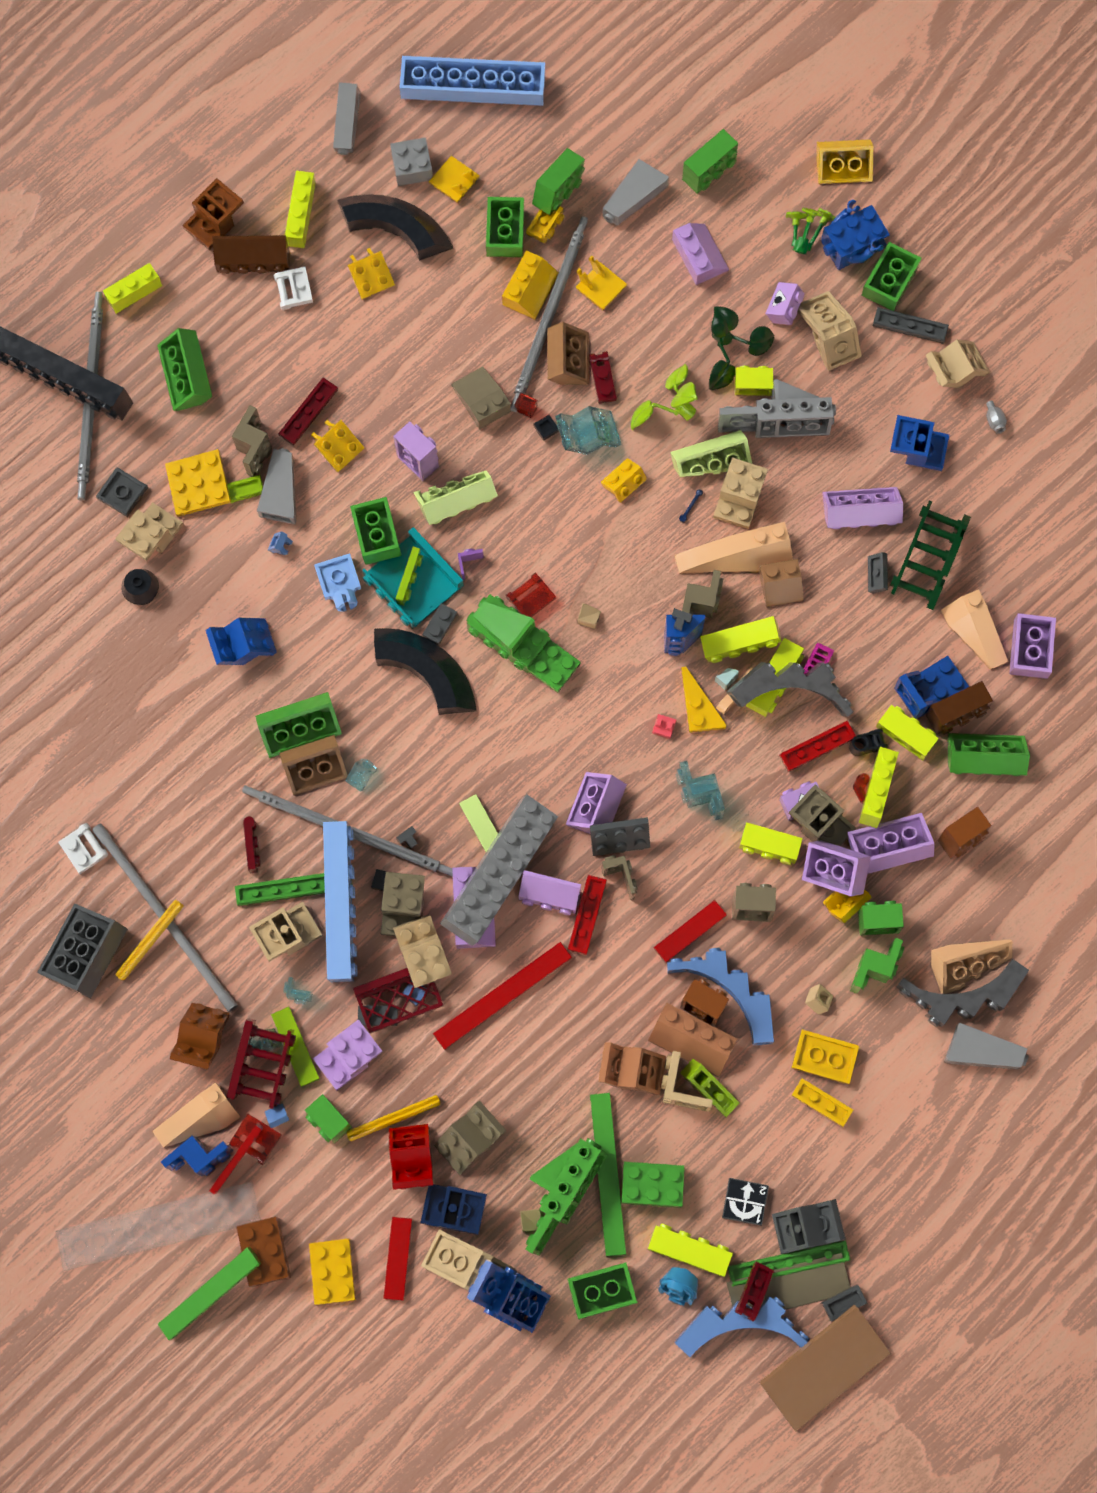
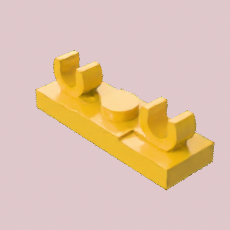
[791,1078,853,1127]

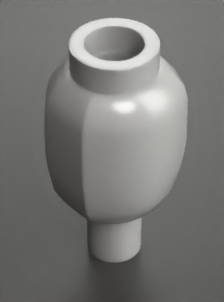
[986,401,1007,433]

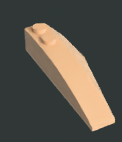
[675,522,793,574]

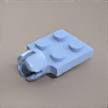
[314,553,361,612]

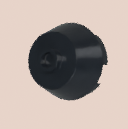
[121,569,159,605]

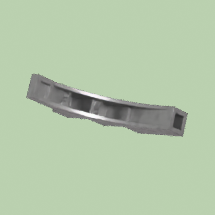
[726,662,853,717]
[897,959,1029,1027]

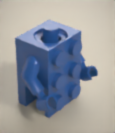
[821,200,890,270]

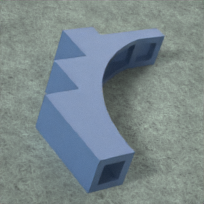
[667,948,774,1046]
[674,1296,810,1357]

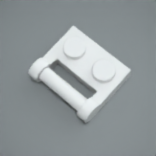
[274,267,313,310]
[58,823,108,874]

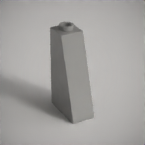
[333,82,361,155]
[603,159,669,226]
[257,448,296,525]
[944,1023,1029,1070]

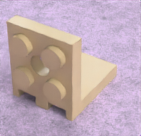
[661,1051,713,1112]

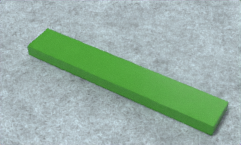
[235,873,353,906]
[728,1240,850,1287]
[158,1247,262,1340]

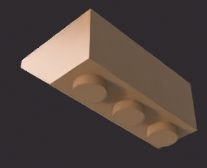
[547,322,589,385]
[280,735,348,796]

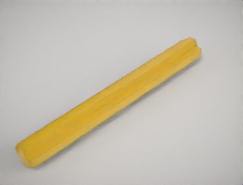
[115,900,184,981]
[346,1095,441,1141]

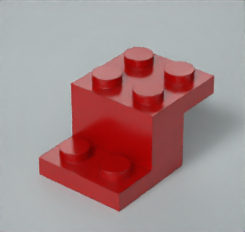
[389,1124,433,1190]

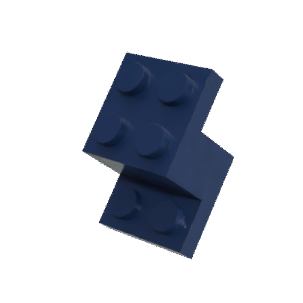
[420,1184,487,1235]

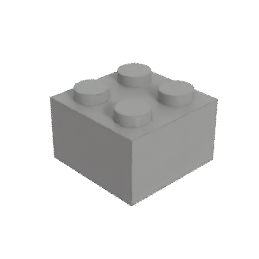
[390,137,433,186]

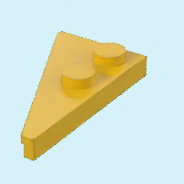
[681,666,726,733]

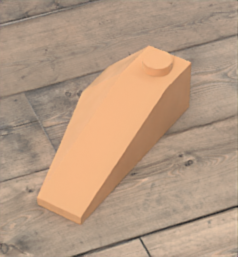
[941,589,1008,670]

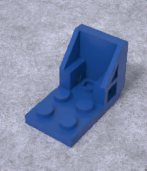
[894,656,969,719]

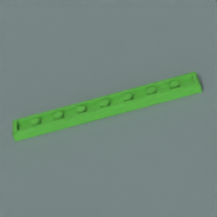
[590,1093,626,1256]

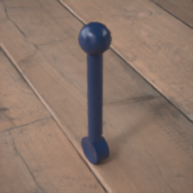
[679,489,703,523]

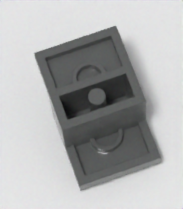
[772,1199,846,1254]

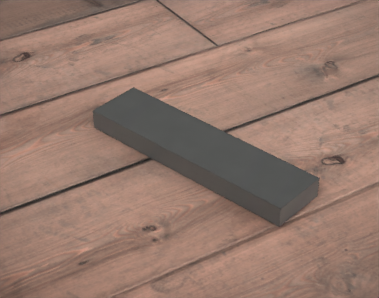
[873,307,949,344]

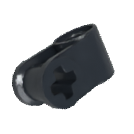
[849,729,888,756]

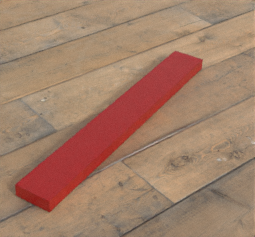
[433,942,572,1050]

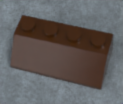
[212,235,290,274]

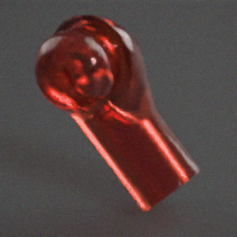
[853,773,870,803]

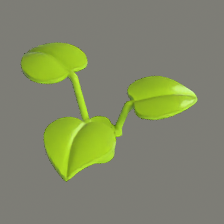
[631,364,698,430]

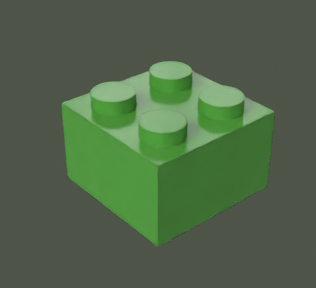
[858,901,904,936]
[305,1094,353,1143]

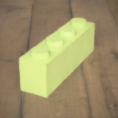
[670,430,752,477]
[413,470,498,525]

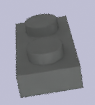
[868,552,888,594]
[422,603,458,645]

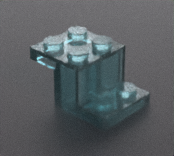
[555,406,621,455]
[676,761,725,820]

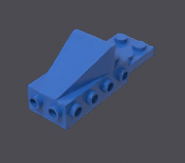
[467,1260,551,1333]

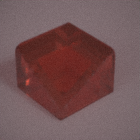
[515,393,538,418]

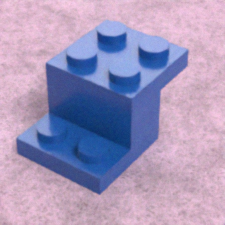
[890,415,950,471]
[205,617,277,665]
[161,1136,233,1176]

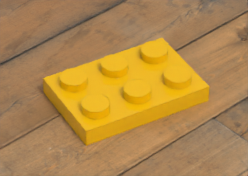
[791,1029,859,1085]
[309,1239,355,1305]

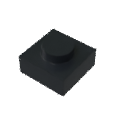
[533,415,559,441]

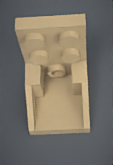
[797,291,862,371]
[421,1230,514,1291]

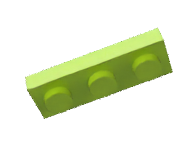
[396,547,423,606]

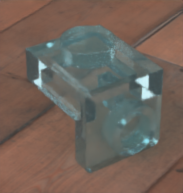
[345,759,377,792]
[283,977,312,1004]
[250,1028,282,1059]

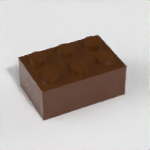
[926,681,993,735]

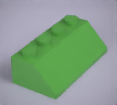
[157,328,212,411]
[255,692,342,758]
[948,733,1030,776]

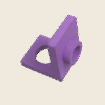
[457,549,484,580]

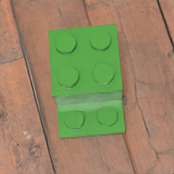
[850,938,905,993]

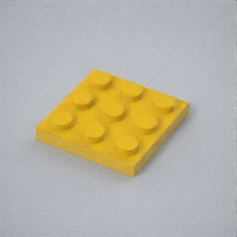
[165,449,231,517]

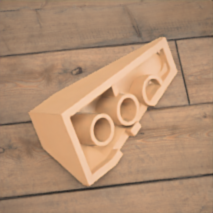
[931,939,1013,994]
[153,1083,241,1148]

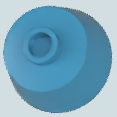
[658,1267,698,1306]

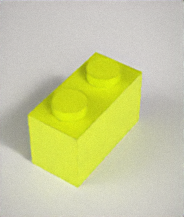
[735,366,773,396]

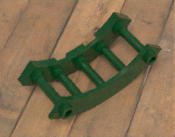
[890,500,971,610]

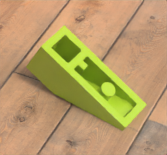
[680,1059,740,1117]

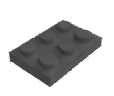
[590,817,650,856]

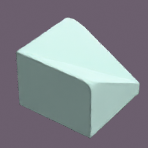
[715,668,739,690]

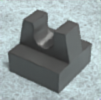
[672,608,693,631]
[396,826,417,849]

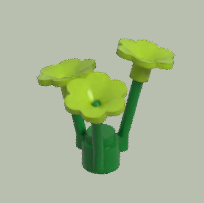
[786,207,835,255]

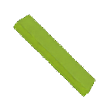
[271,1007,320,1087]

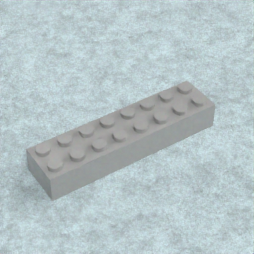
[440,794,558,946]

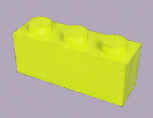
[103,263,162,314]
[876,705,939,761]
[739,822,803,865]

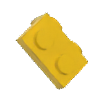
[526,206,565,244]
[601,458,647,503]
[823,890,872,923]

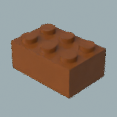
[937,807,992,859]
[680,979,729,1027]
[236,1217,291,1287]

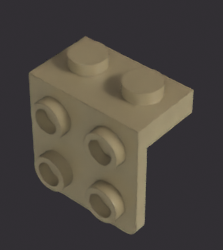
[601,855,638,900]

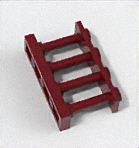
[226,1018,296,1109]

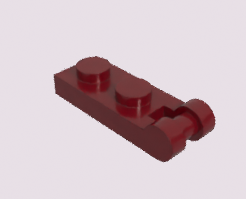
[589,351,617,404]
[243,816,261,874]
[735,1261,774,1322]

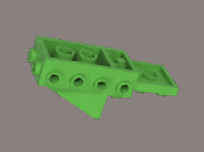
[466,594,581,693]
[526,1138,608,1256]

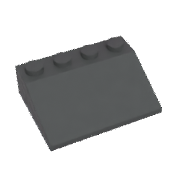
[37,903,128,999]

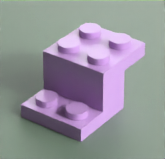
[313,1019,382,1091]

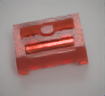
[505,573,556,617]
[229,1114,282,1166]

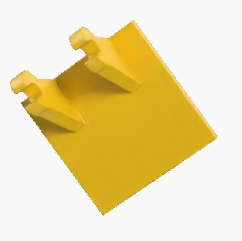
[429,156,480,203]
[347,248,395,299]
[576,256,627,310]
[311,420,365,472]

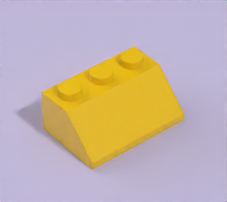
[816,139,874,184]
[502,250,559,320]

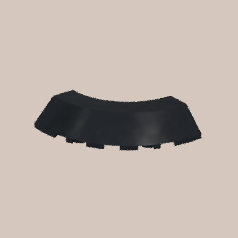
[337,194,453,261]
[374,628,477,715]

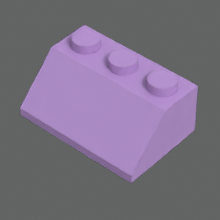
[672,223,729,285]
[566,772,627,834]
[519,870,581,915]

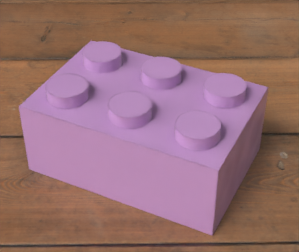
[393,421,439,481]
[1009,613,1056,679]
[802,840,871,896]

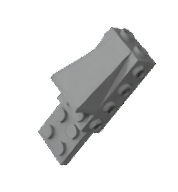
[718,379,836,438]

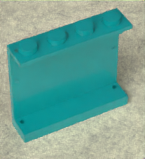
[362,527,464,629]

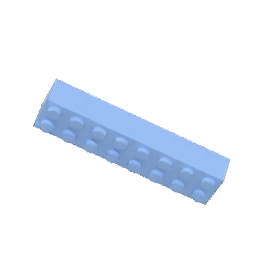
[400,56,545,106]
[323,821,358,982]

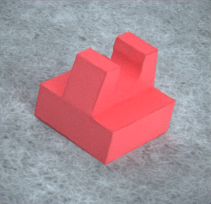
[652,714,676,739]

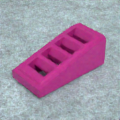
[804,642,834,675]

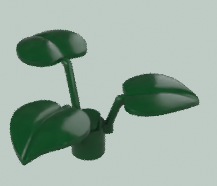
[709,306,774,390]

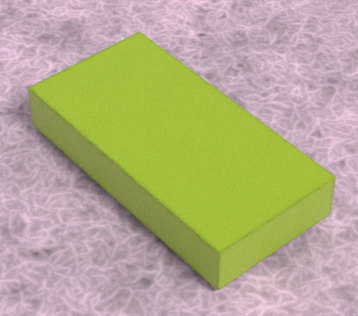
[227,475,263,503]

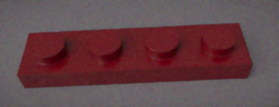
[278,377,338,446]

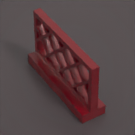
[353,968,443,1034]

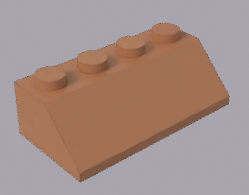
[648,1003,737,1077]

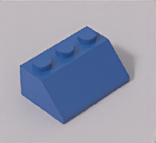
[664,615,705,656]

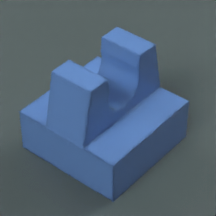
[268,531,293,555]

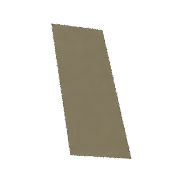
[726,1253,850,1310]

